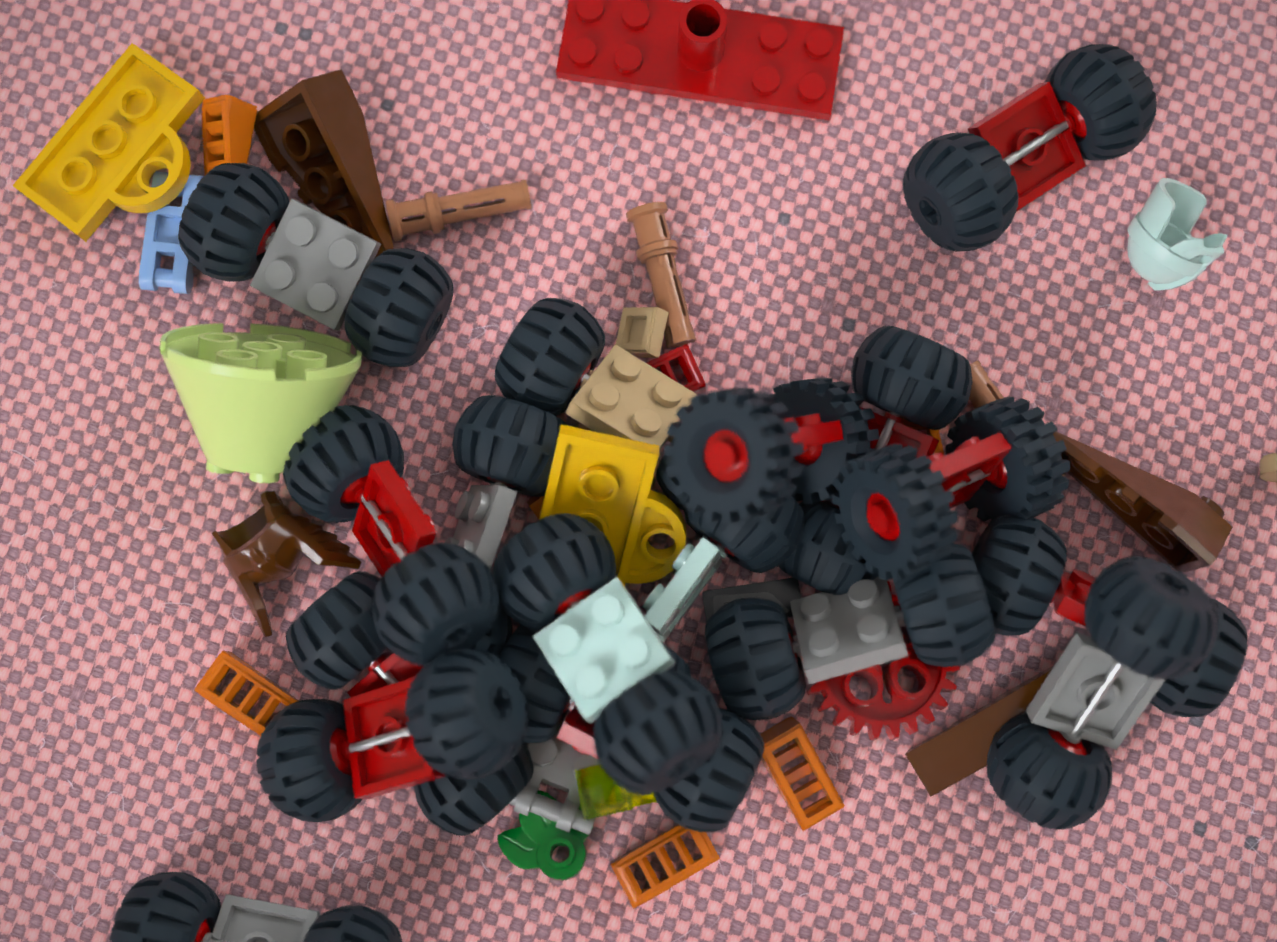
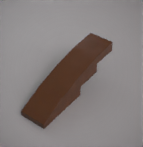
[905,665,1055,797]

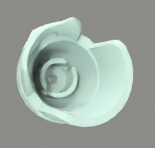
[1127,178,1228,291]

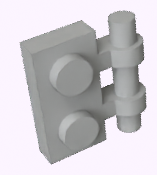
[509,732,611,835]

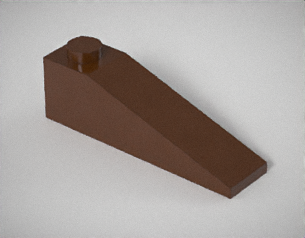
[254,69,394,259]
[1053,432,1233,573]

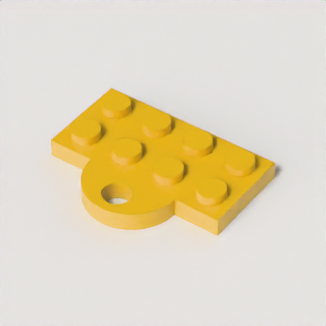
[12,43,205,242]
[539,425,686,586]

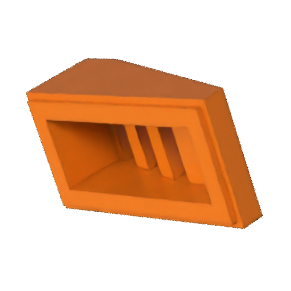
[202,95,257,176]
[194,650,299,736]
[760,717,845,831]
[610,825,720,909]

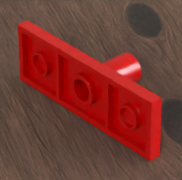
[556,0,845,121]

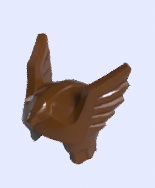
[212,491,362,637]

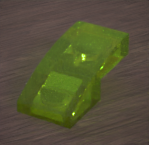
[575,763,657,820]

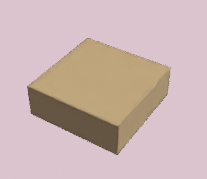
[616,307,669,358]

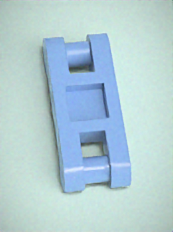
[139,171,204,294]

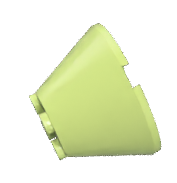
[160,323,362,483]

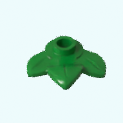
[497,790,594,881]

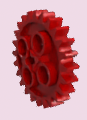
[803,581,961,741]

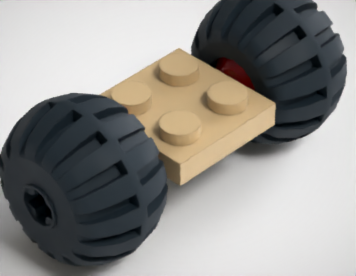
[495,298,697,510]

